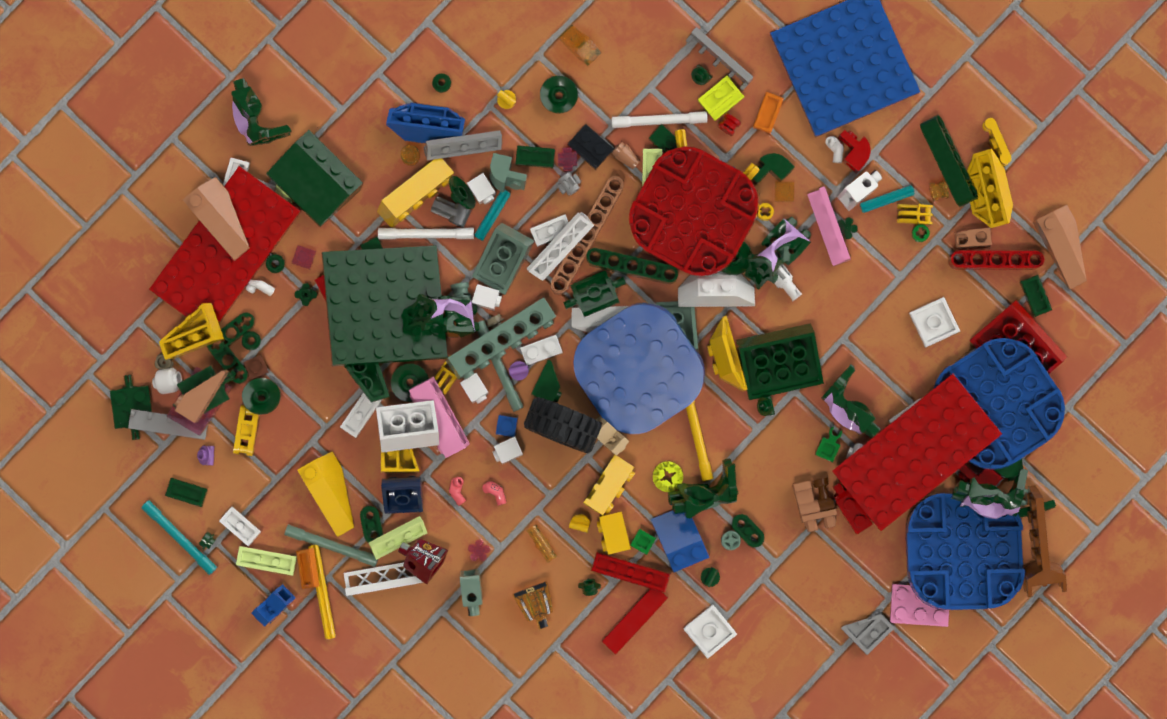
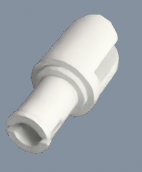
[775,264,802,301]

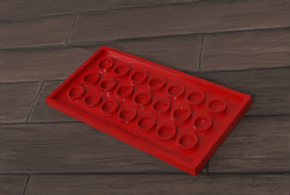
[149,166,301,323]
[832,374,1002,531]

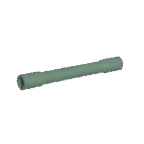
[477,320,523,412]
[284,524,378,567]

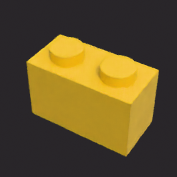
[596,512,631,555]

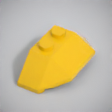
[967,149,1013,228]
[707,316,748,392]

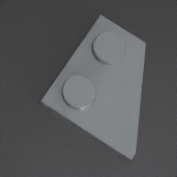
[841,614,894,655]

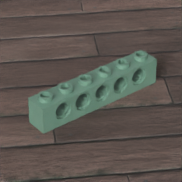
[446,297,556,380]

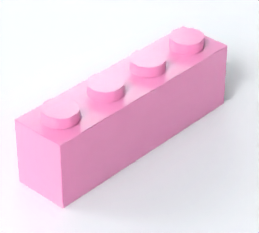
[409,376,470,458]

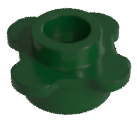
[294,283,317,306]
[578,579,601,596]

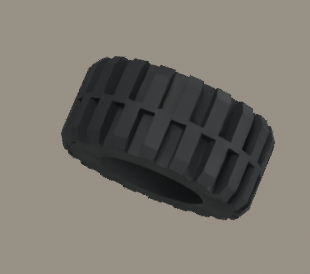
[524,397,601,454]

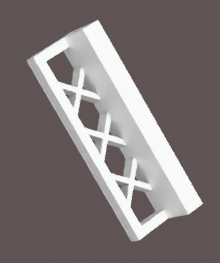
[527,212,594,281]
[344,563,424,596]

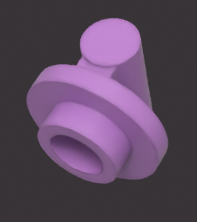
[509,361,529,381]
[197,446,214,466]

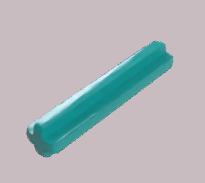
[860,185,915,213]
[474,190,511,241]

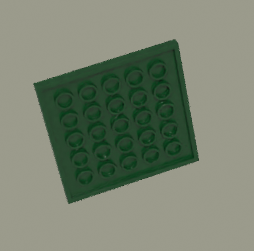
[322,245,448,366]

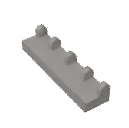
[686,27,753,91]
[424,130,502,160]
[128,409,208,440]

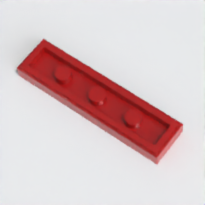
[591,552,671,593]
[602,589,668,655]

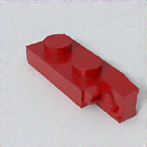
[832,483,873,535]

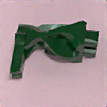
[668,458,738,519]

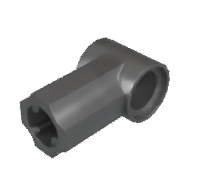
[431,196,472,228]

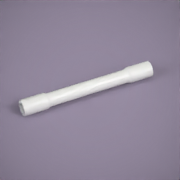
[612,111,707,128]
[378,228,474,239]

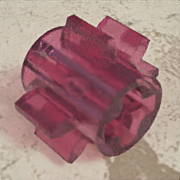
[558,147,577,171]

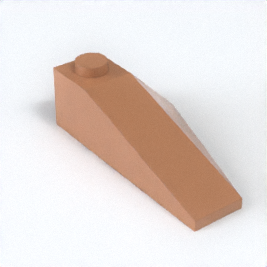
[183,177,250,260]
[1033,205,1087,290]

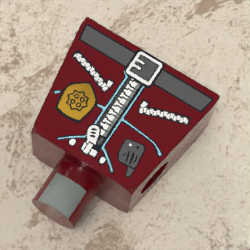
[398,539,448,584]

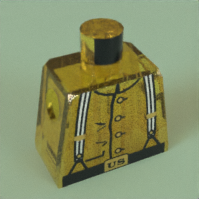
[512,581,553,630]

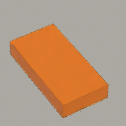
[753,92,784,134]
[296,548,319,589]

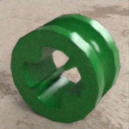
[912,224,930,242]

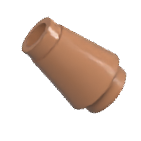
[612,142,640,170]

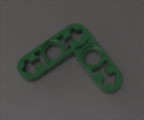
[207,313,255,384]

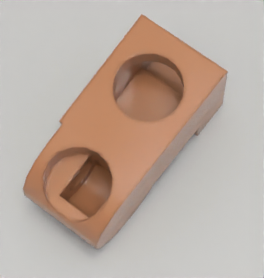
[954,228,992,249]

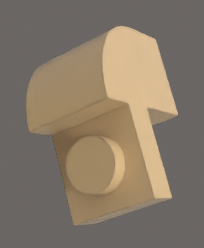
[596,416,629,456]

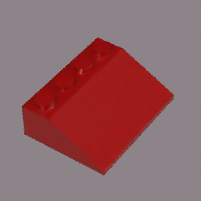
[969,300,1067,374]

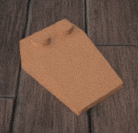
[174,370,229,423]

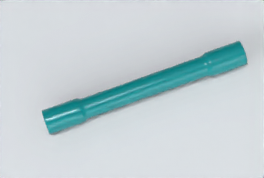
[141,500,217,575]

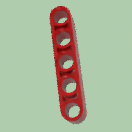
[948,250,1045,270]

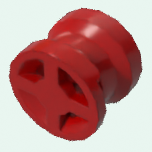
[717,113,741,136]

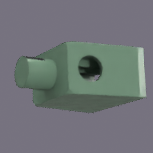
[460,569,483,616]

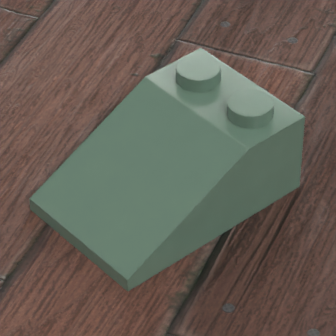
[472,223,535,295]
[656,301,698,353]

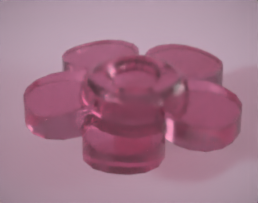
[468,540,490,562]

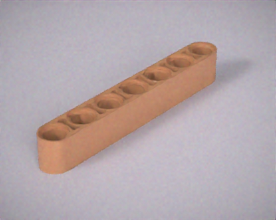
[551,176,623,295]

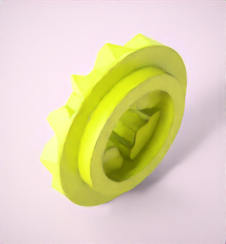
[653,461,683,492]

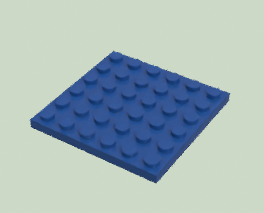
[770,0,920,138]

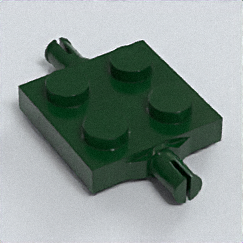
[563,270,626,317]
[173,365,234,413]
[110,375,152,440]

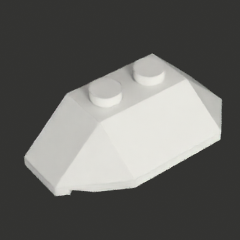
[678,271,755,307]

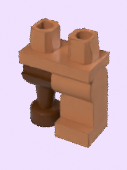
[792,477,837,532]

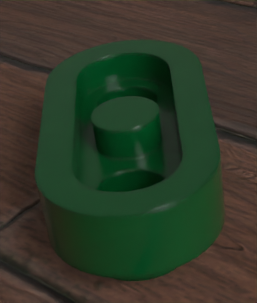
[360,506,384,543]
[732,514,765,548]

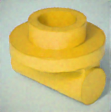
[497,90,516,109]
[569,514,591,533]

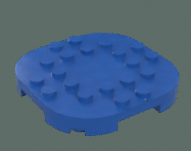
[573,303,705,434]
[934,338,1065,470]
[906,493,1025,610]

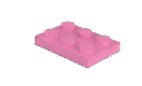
[890,584,949,627]

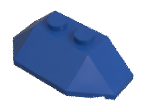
[386,103,465,143]

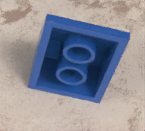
[651,510,710,573]

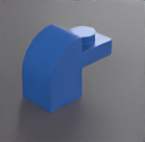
[252,584,296,627]

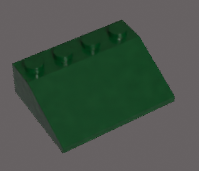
[266,130,363,227]
[736,323,824,400]

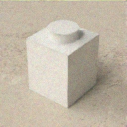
[467,173,496,205]
[472,284,502,311]
[460,373,489,404]
[492,437,523,465]

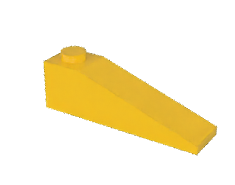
[297,451,354,537]

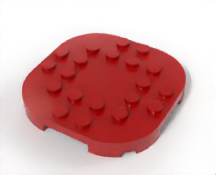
[629,146,759,276]

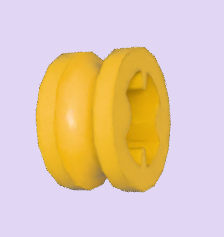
[757,203,774,221]

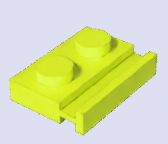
[697,76,745,121]

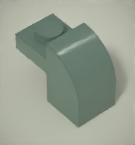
[489,153,527,192]

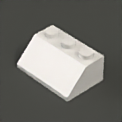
[376,400,439,452]

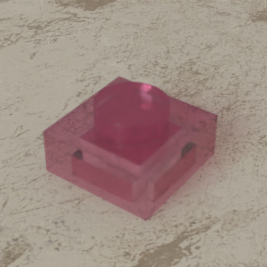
[292,245,316,270]

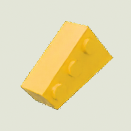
[159,303,224,360]
[381,449,420,472]
[583,455,635,516]

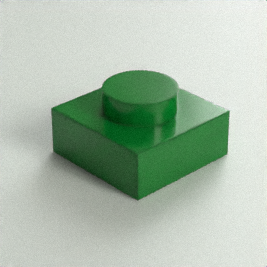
[630,529,656,555]

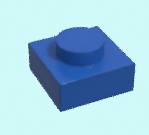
[496,415,518,437]

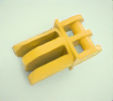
[897,204,933,225]
[434,355,457,395]

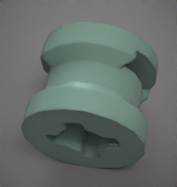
[450,282,471,298]
[721,531,741,550]

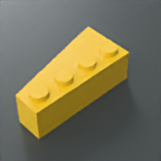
[377,158,454,228]

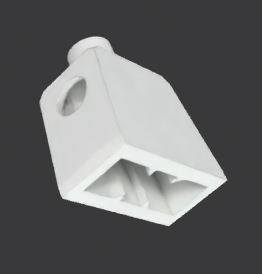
[837,170,882,211]

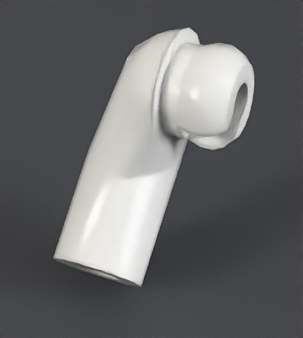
[825,136,844,163]
[246,280,275,296]

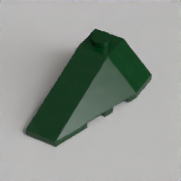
[344,363,390,403]

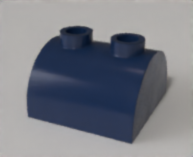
[381,476,423,514]

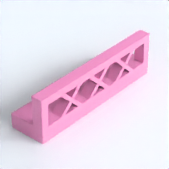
[807,186,851,266]

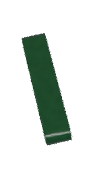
[920,115,978,207]
[586,248,678,284]

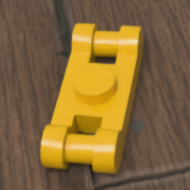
[982,118,1012,167]
[233,404,260,456]

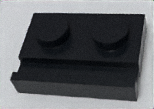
[567,124,614,170]

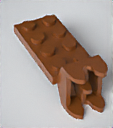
[1023,485,1067,597]

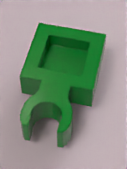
[815,427,842,463]

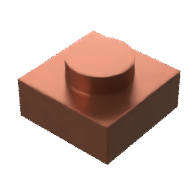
[243,355,269,380]

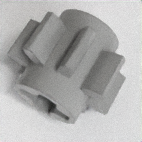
[558,172,581,196]

